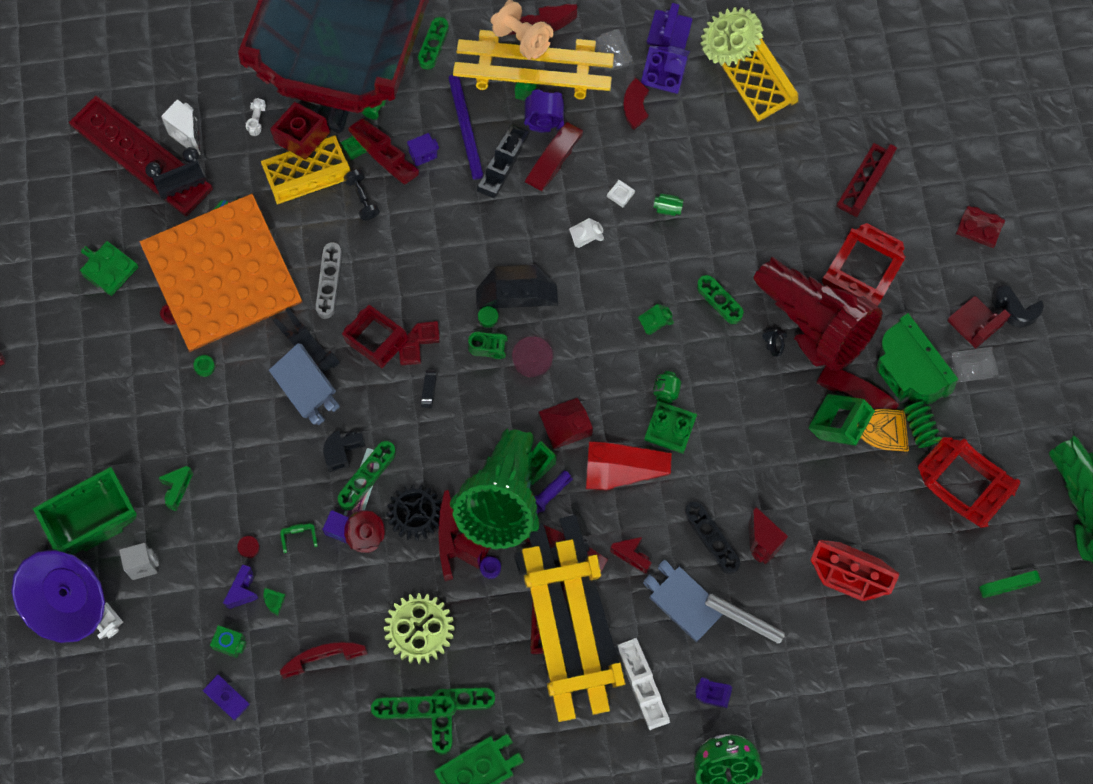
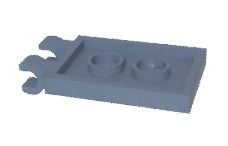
[269,344,340,425]
[643,559,723,642]

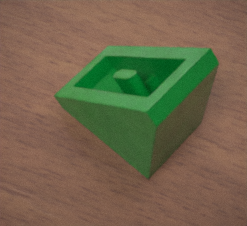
[529,441,556,485]

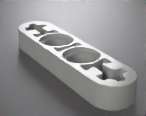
[316,242,342,319]

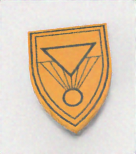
[857,409,909,452]

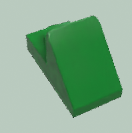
[158,466,194,511]

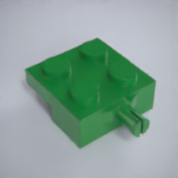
[80,241,139,297]

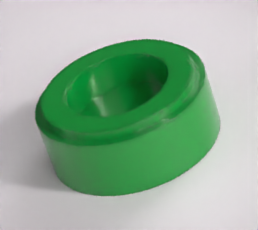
[478,306,498,328]
[193,355,215,377]

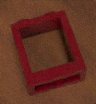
[342,305,409,369]

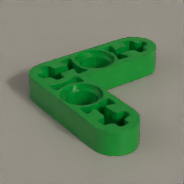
[432,688,495,755]

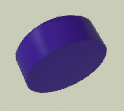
[480,556,501,579]

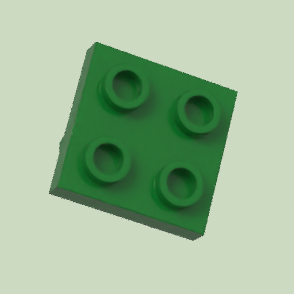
[644,401,697,454]

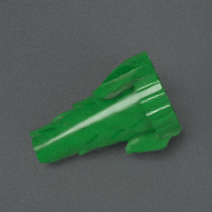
[450,428,539,549]
[1049,436,1093,563]

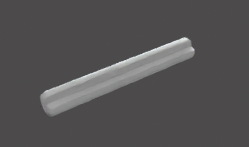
[705,594,785,643]

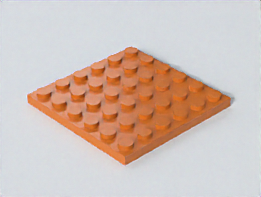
[140,194,303,352]

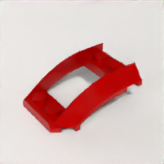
[822,223,906,306]
[918,437,1020,528]

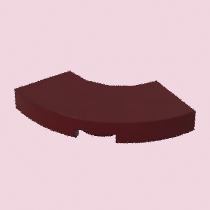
[623,78,649,130]

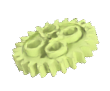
[701,7,763,66]
[384,593,454,664]

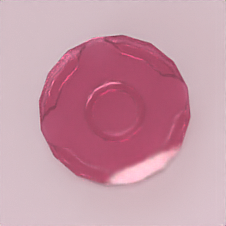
[512,336,553,377]

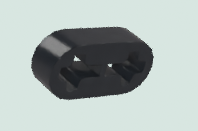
[421,370,437,409]

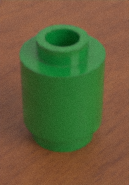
[653,193,683,216]

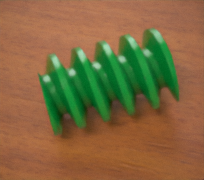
[904,402,942,448]

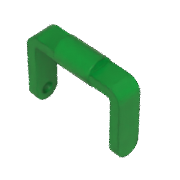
[280,523,318,553]

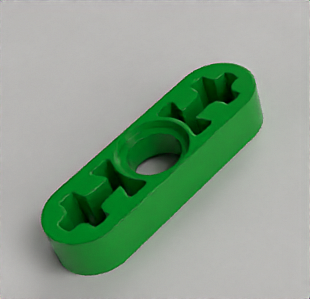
[418,17,449,70]
[697,275,744,324]
[979,571,1041,598]

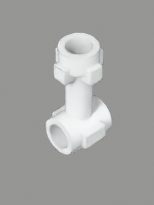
[246,98,266,136]

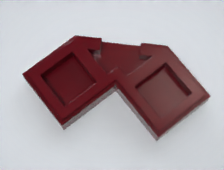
[399,321,440,365]

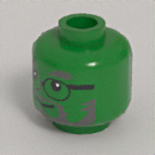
[652,371,682,403]

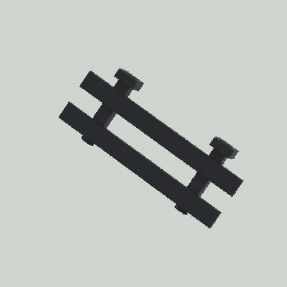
[514,514,620,696]

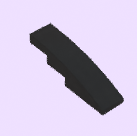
[477,124,529,199]

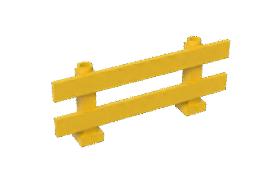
[453,30,614,99]
[522,539,625,722]

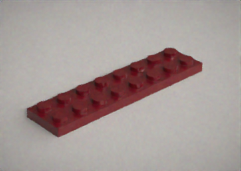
[69,96,213,217]

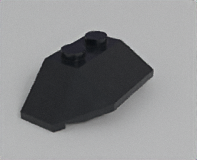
[476,264,558,309]

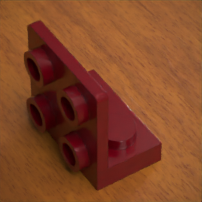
[947,296,1011,349]

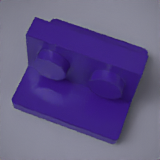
[647,3,693,50]

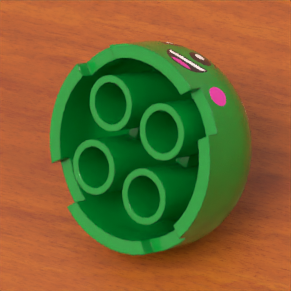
[694,734,762,784]

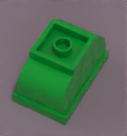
[876,313,958,406]
[33,467,137,555]

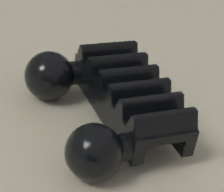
[145,147,206,199]

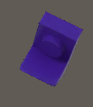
[223,564,258,609]

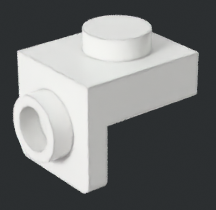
[569,218,604,248]
[97,603,123,639]

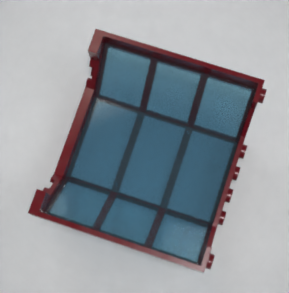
[238,0,429,113]

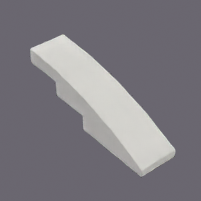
[617,638,670,730]

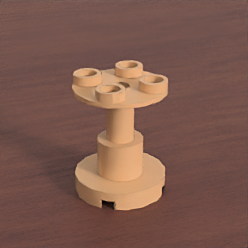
[491,0,553,60]

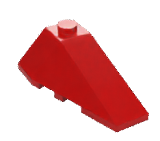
[586,442,672,490]

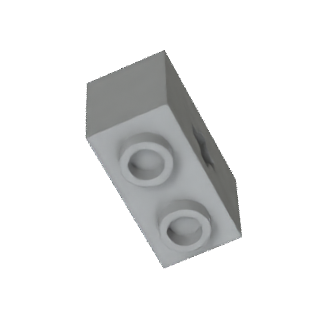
[119,543,160,580]

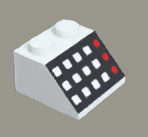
[161,100,201,155]

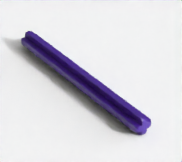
[449,75,483,180]

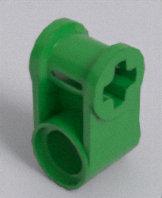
[468,332,508,359]

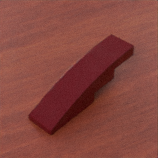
[348,118,419,185]
[525,122,583,191]
[439,490,459,581]

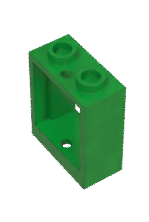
[808,394,875,446]

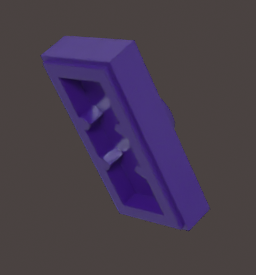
[203,675,250,721]

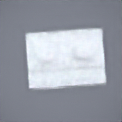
[592,29,633,73]
[950,347,999,383]

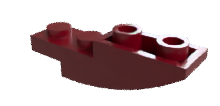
[508,4,577,35]

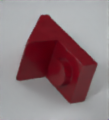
[610,537,652,574]

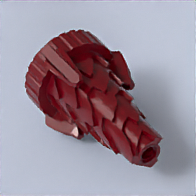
[753,257,883,371]

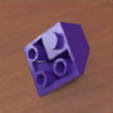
[641,46,690,94]

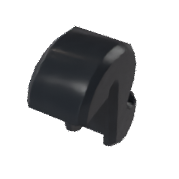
[992,285,1044,328]

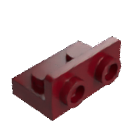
[956,206,1005,248]

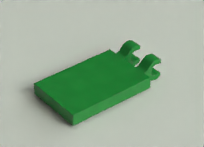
[434,734,524,784]

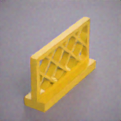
[722,38,798,122]
[261,135,350,205]

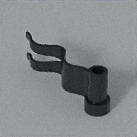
[272,307,340,374]

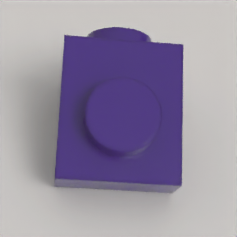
[696,677,733,708]

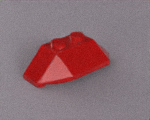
[811,540,900,601]

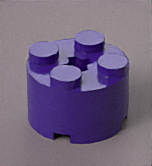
[524,90,564,133]

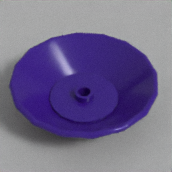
[11,550,105,643]

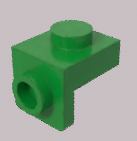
[638,304,674,335]

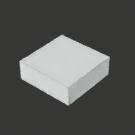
[607,180,635,207]

